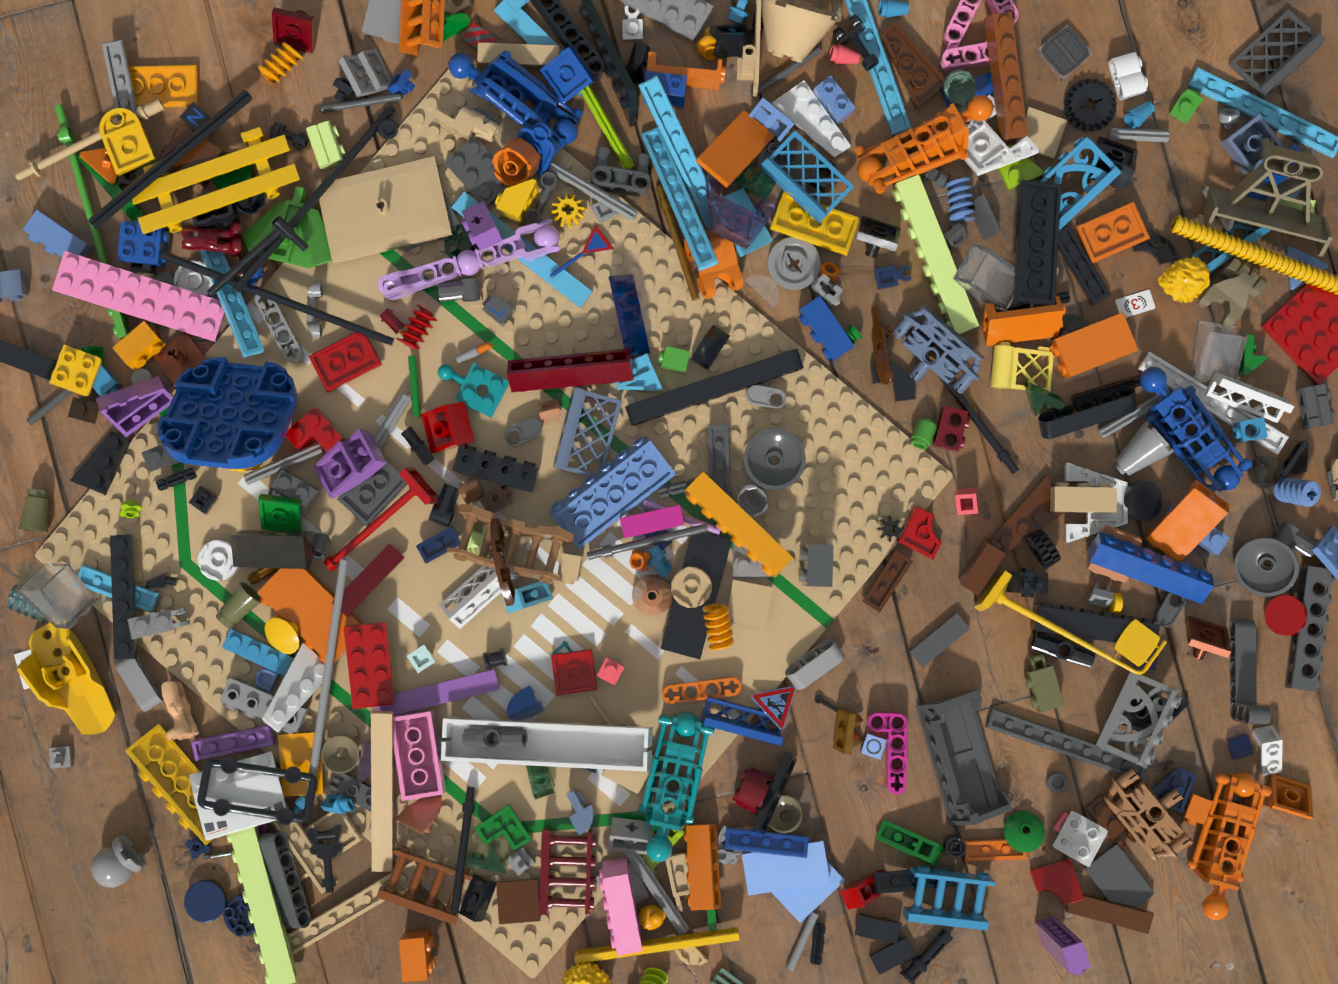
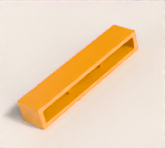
[685,472,793,578]

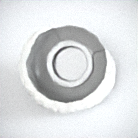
[737,484,768,517]

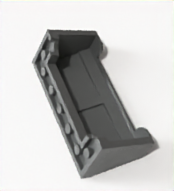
[916,690,1013,825]

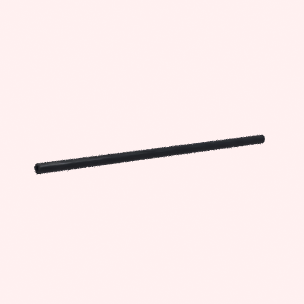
[232,105,395,293]
[160,251,394,346]

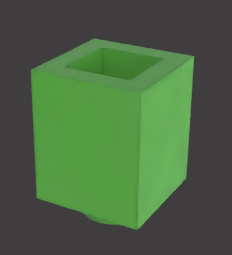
[658,346,690,373]

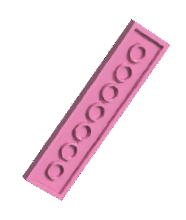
[52,251,225,342]

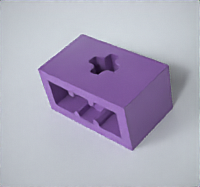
[461,201,503,251]

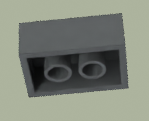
[799,544,834,587]

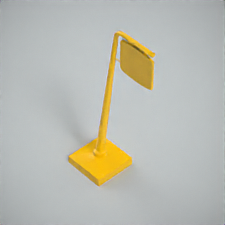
[974,570,1167,675]

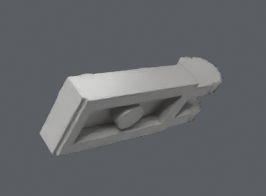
[127,608,190,640]

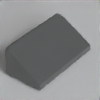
[968,194,1001,240]

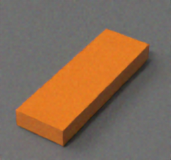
[964,838,1027,862]

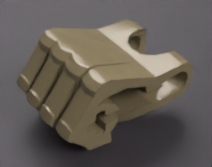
[1196,256,1268,328]

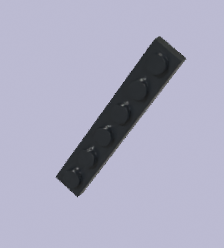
[110,534,137,660]

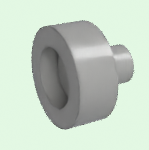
[1218,108,1240,129]

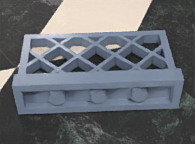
[553,387,622,477]

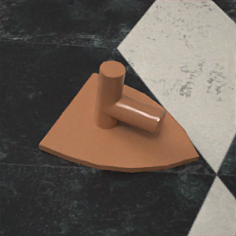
[395,795,442,835]

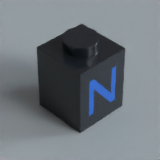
[180,102,211,130]

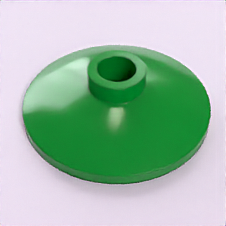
[1003,811,1045,853]

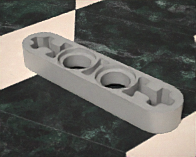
[255,295,304,363]

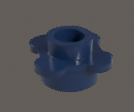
[186,836,210,859]

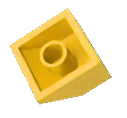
[495,179,539,225]

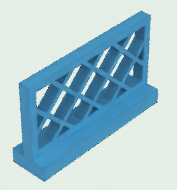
[761,130,854,224]

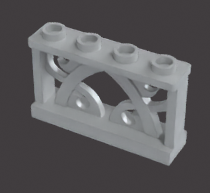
[1096,672,1182,769]

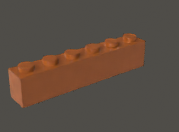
[984,12,1028,141]

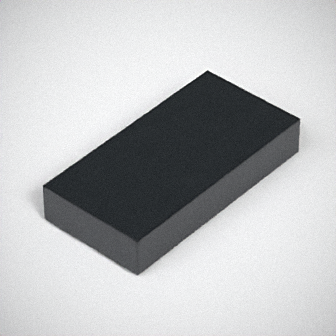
[869,936,916,975]

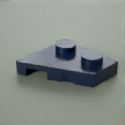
[1151,767,1197,814]

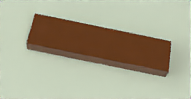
[1066,894,1154,934]

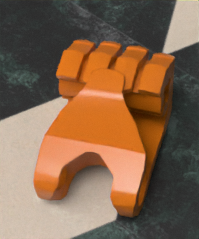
[684,228,743,299]

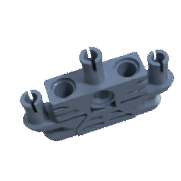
[893,305,984,394]

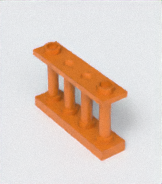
[399,0,445,56]

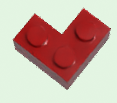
[286,407,346,452]

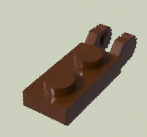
[1084,794,1137,851]

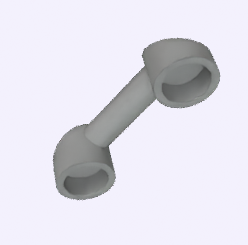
[306,281,323,338]

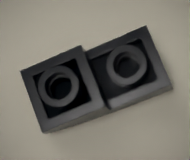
[854,913,902,944]

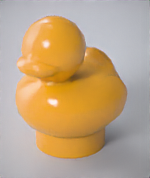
[697,27,717,60]
[638,905,666,931]

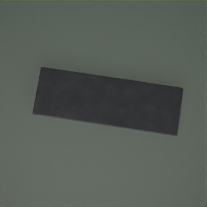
[1013,180,1061,306]
[660,533,732,659]

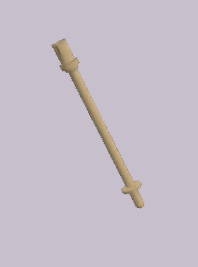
[15,98,165,180]

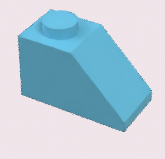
[502,581,553,614]

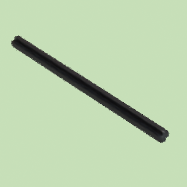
[88,90,252,229]

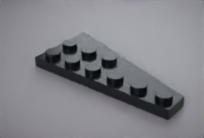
[579,0,637,127]

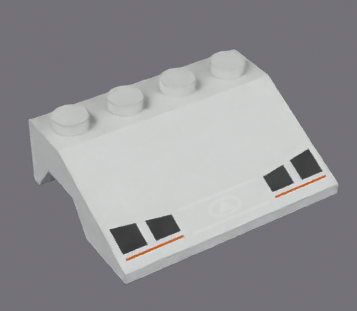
[189,751,287,841]

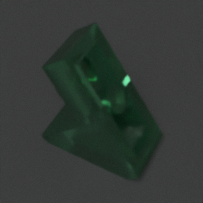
[1024,381,1066,416]
[526,765,555,800]
[465,842,508,874]

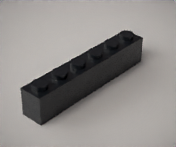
[1030,602,1160,649]

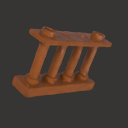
[376,845,473,925]

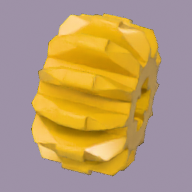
[551,193,586,229]

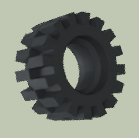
[1026,529,1061,569]

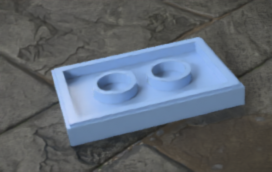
[772,861,845,923]

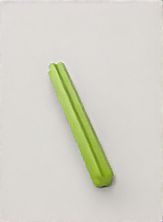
[581,85,634,170]

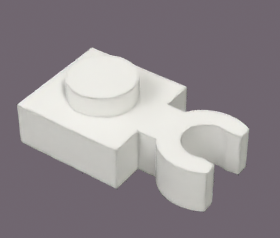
[622,5,643,42]

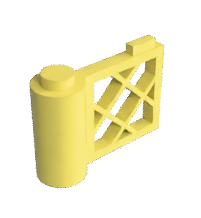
[990,342,1054,393]

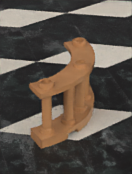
[446,504,574,584]

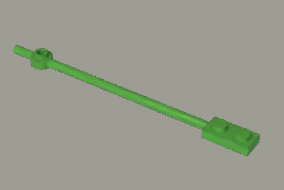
[55,104,131,339]

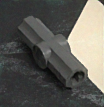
[462,728,528,748]

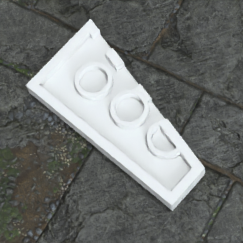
[771,80,851,159]
[262,643,334,733]

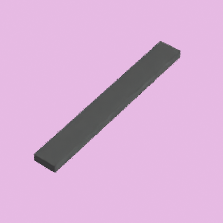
[985,708,1147,781]

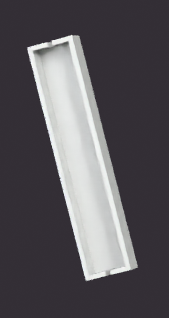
[441,717,653,771]

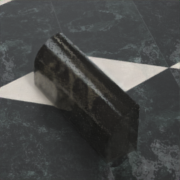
[230,530,315,569]

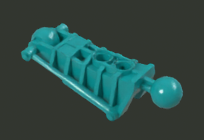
[638,712,715,862]

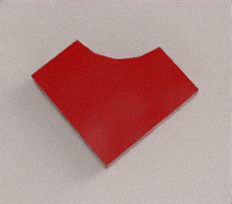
[896,505,942,560]
[1030,859,1084,906]

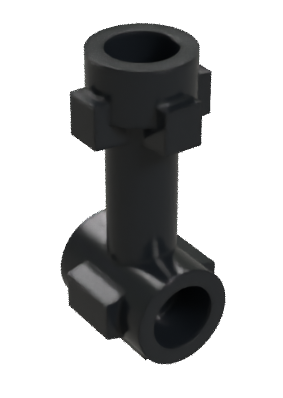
[269,122,309,148]

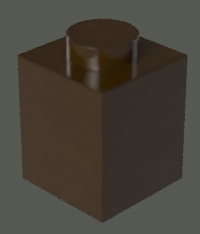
[68,397,99,424]

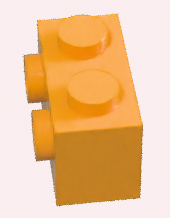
[112,321,166,371]

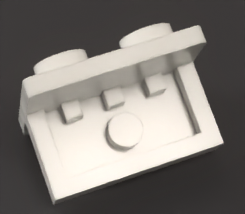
[1053,811,1108,867]

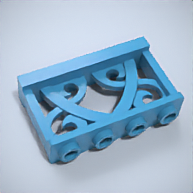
[1035,136,1122,230]

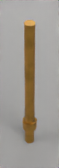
[656,185,700,301]

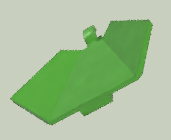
[241,186,332,268]

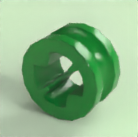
[844,324,863,345]

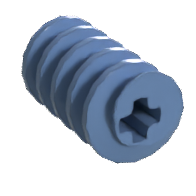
[945,177,975,223]
[1273,476,1321,507]

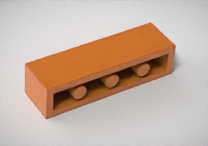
[684,824,721,910]

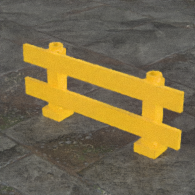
[132,127,300,234]

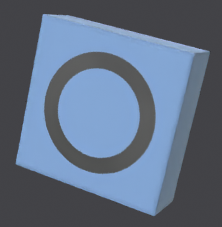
[860,733,887,760]

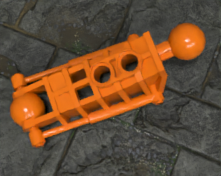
[855,95,993,194]
[1187,771,1272,921]

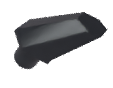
[145,572,178,588]

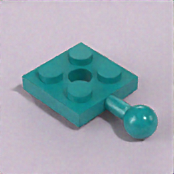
[438,363,509,418]

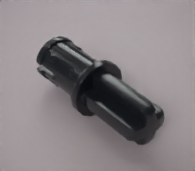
[401,426,434,465]

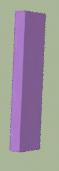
[191,725,276,761]

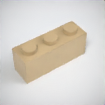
[1050,483,1117,513]

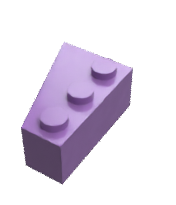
[96,376,174,437]

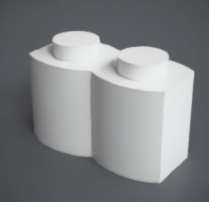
[1108,52,1148,101]

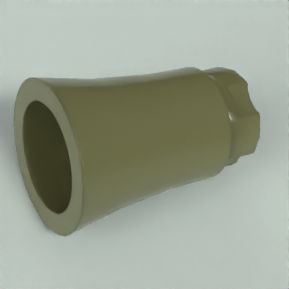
[18,489,49,533]
[216,582,262,629]

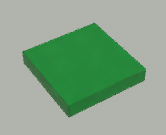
[258,494,304,535]

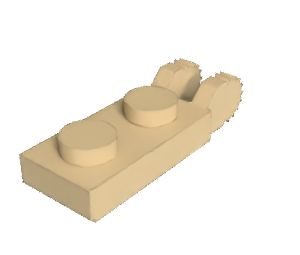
[666,851,690,912]

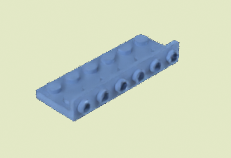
[549,436,676,550]

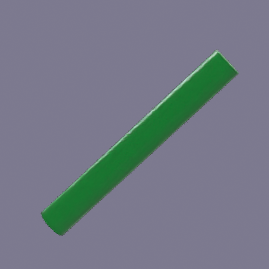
[408,356,421,418]

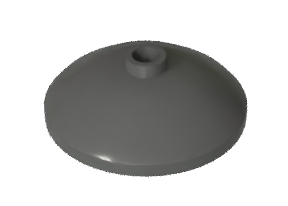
[744,428,806,490]
[1234,537,1299,597]

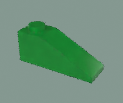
[876,820,944,868]

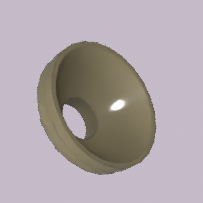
[321,735,360,774]
[769,795,803,833]

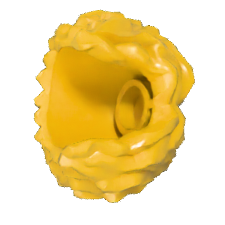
[1158,256,1210,303]
[561,962,612,984]

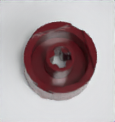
[732,767,774,815]

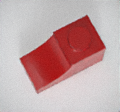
[839,869,882,910]

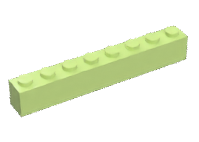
[892,175,979,335]
[226,826,299,984]

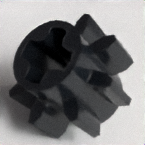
[876,516,903,542]

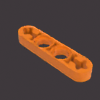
[662,677,742,704]

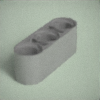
[785,638,844,690]
[114,655,164,712]

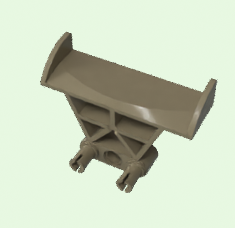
[1204,137,1333,257]

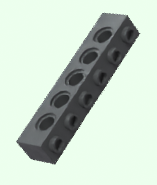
[1285,566,1334,692]

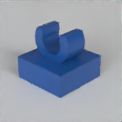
[387,69,415,95]

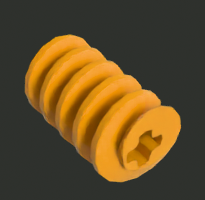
[258,42,304,87]
[703,604,734,651]

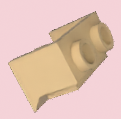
[557,552,583,584]

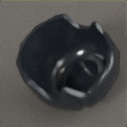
[233,192,266,215]

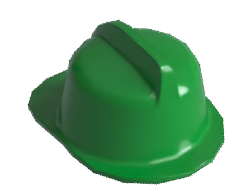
[443,13,470,42]

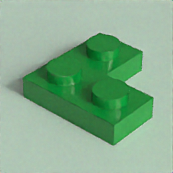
[474,804,532,851]

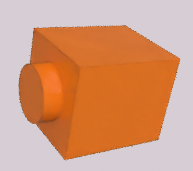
[1179,793,1213,826]

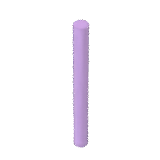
[642,499,720,536]

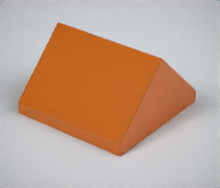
[1263,774,1313,820]

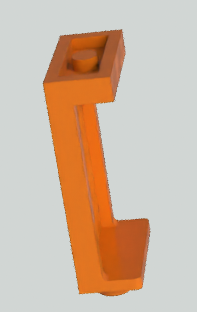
[647,52,726,90]
[982,295,1066,346]
[1050,313,1138,379]
[1146,480,1230,562]

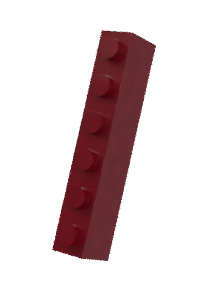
[507,348,634,393]

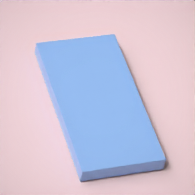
[741,840,830,896]

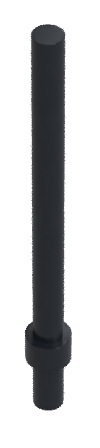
[939,377,1019,474]
[450,787,475,914]

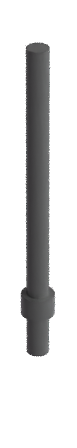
[587,524,708,560]

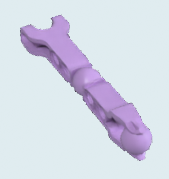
[378,219,561,300]

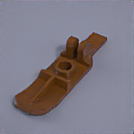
[871,305,894,385]

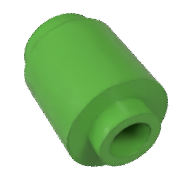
[911,418,937,450]

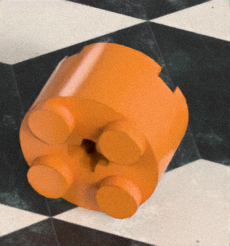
[492,138,541,187]

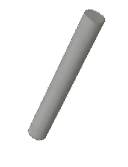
[786,911,819,971]

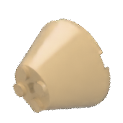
[761,0,839,63]

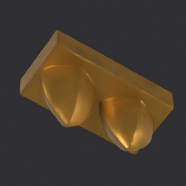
[833,708,864,754]

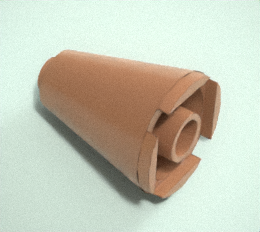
[632,575,673,616]

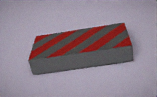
[462,22,503,51]

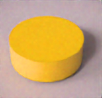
[1108,592,1123,613]

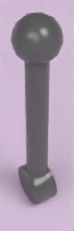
[203,851,232,860]

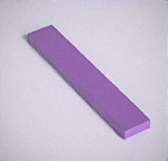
[376,669,500,716]

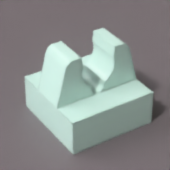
[407,644,436,673]

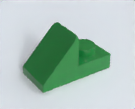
[1237,334,1269,377]

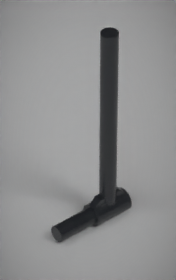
[207,216,309,297]

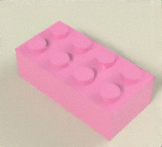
[393,709,446,801]
[599,857,642,956]

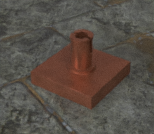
[153,332,207,384]
[1185,616,1231,660]

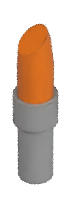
[455,342,494,363]

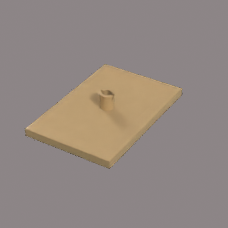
[316,156,453,264]

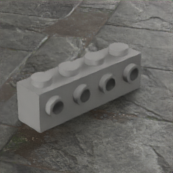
[220,677,310,734]

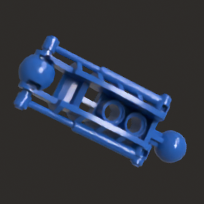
[448,50,583,155]
[1140,367,1253,493]

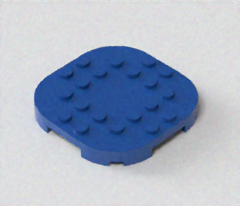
[157,357,298,469]

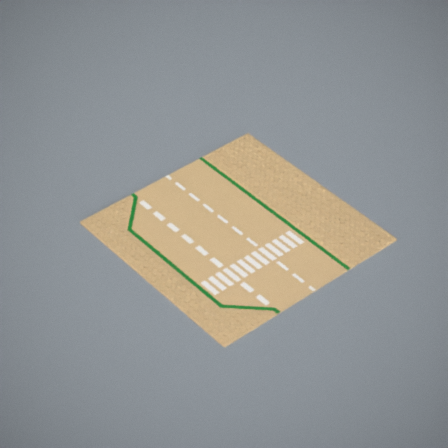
[35,69,953,978]

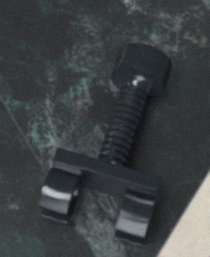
[833,14,879,71]

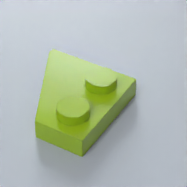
[998,144,1044,190]

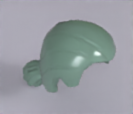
[943,69,976,113]

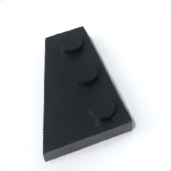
[69,431,132,495]

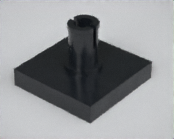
[856,216,901,258]

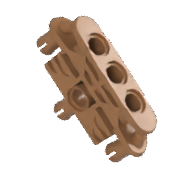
[1103,767,1193,862]

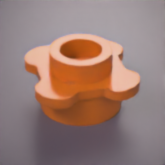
[630,549,650,572]

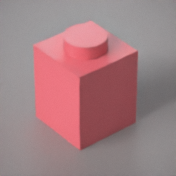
[955,487,980,515]
[597,656,625,686]

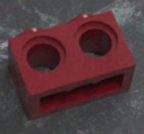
[932,406,970,452]

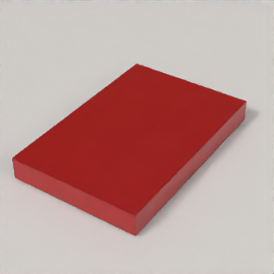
[308,332,383,393]

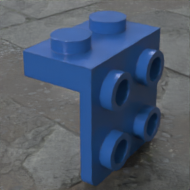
[117,221,171,268]

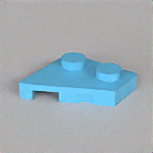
[615,354,663,391]

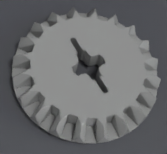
[768,237,821,290]

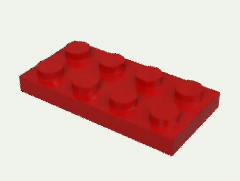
[344,622,395,709]

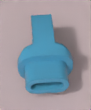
[728,0,749,25]
[647,545,672,579]
[320,794,355,814]

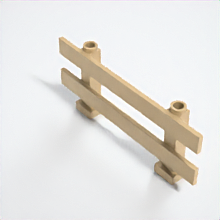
[737,0,761,96]

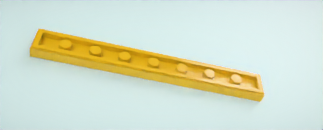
[574,927,740,964]

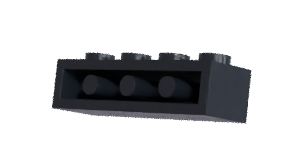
[452,444,540,493]

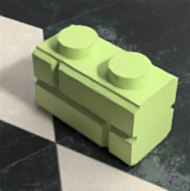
[306,121,346,170]

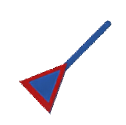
[550,225,614,278]

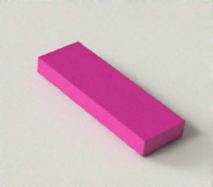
[620,505,684,538]

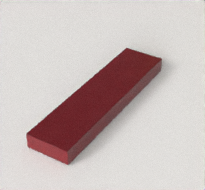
[332,543,405,617]

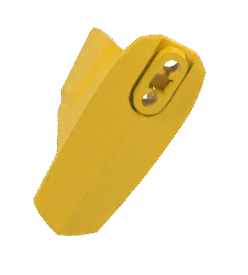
[17,621,116,735]

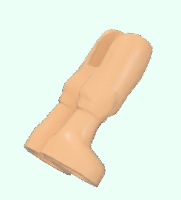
[161,681,199,741]

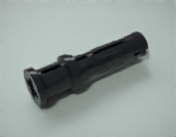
[900,929,953,984]

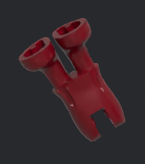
[182,221,241,257]

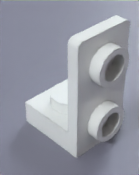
[1253,725,1282,776]

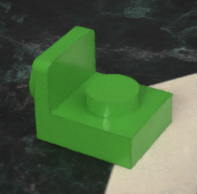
[1169,89,1204,124]

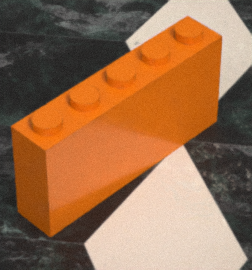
[257,557,364,664]

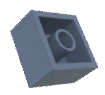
[1220,114,1284,175]

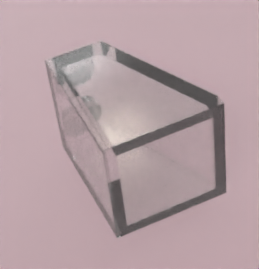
[953,243,1015,311]
[1190,320,1247,382]
[17,563,96,629]

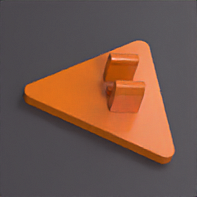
[80,148,117,185]

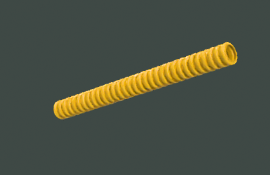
[1170,215,1338,295]

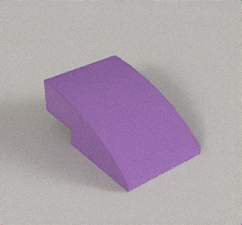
[313,429,387,499]

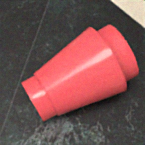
[829,43,860,64]

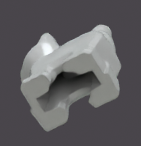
[811,274,843,306]

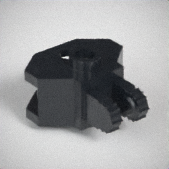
[1005,568,1048,597]

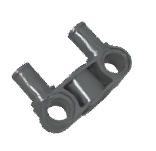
[590,147,651,197]

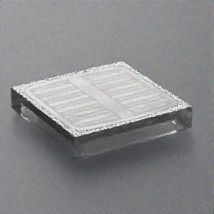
[1035,24,1094,82]

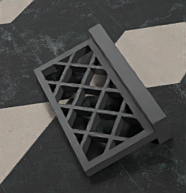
[1229,9,1326,99]

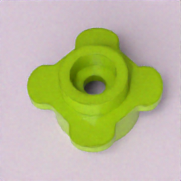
[119,500,142,518]

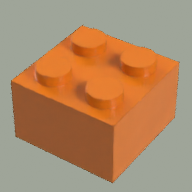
[399,929,436,982]

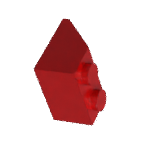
[421,402,475,454]

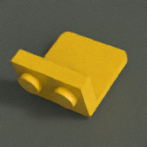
[49,345,102,396]

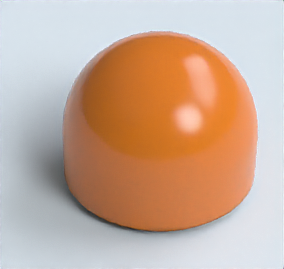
[819,262,840,283]

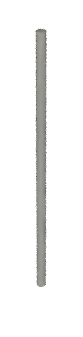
[305,558,348,801]

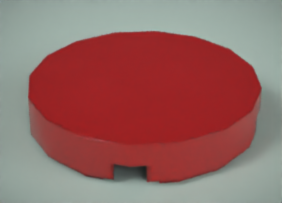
[1264,595,1308,636]

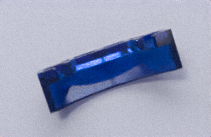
[609,274,650,358]

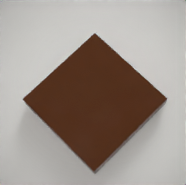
[496,878,541,924]

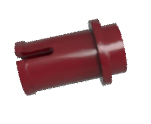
[379,308,405,335]

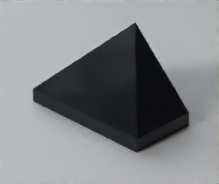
[691,325,730,370]
[1276,440,1309,477]

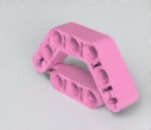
[939,0,1018,72]

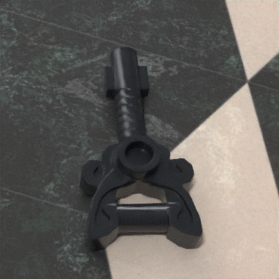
[308,824,343,893]

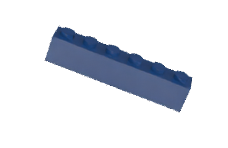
[1088,532,1214,604]

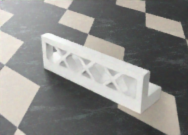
[1205,372,1295,423]
[439,557,520,629]

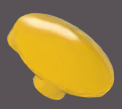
[265,616,300,654]

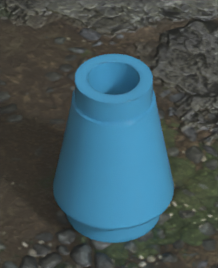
[878,0,909,18]
[1124,101,1155,129]

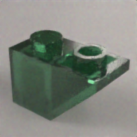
[732,165,776,200]

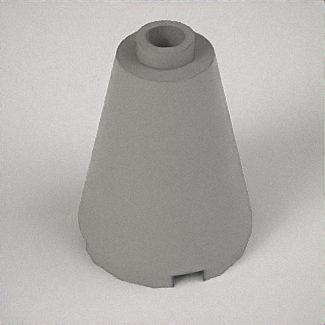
[1115,421,1174,476]

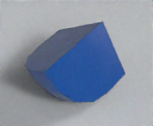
[507,686,544,720]

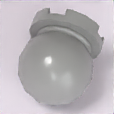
[91,835,147,888]

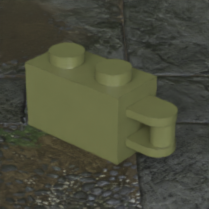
[1024,653,1065,712]

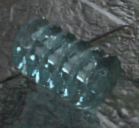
[7,585,56,623]

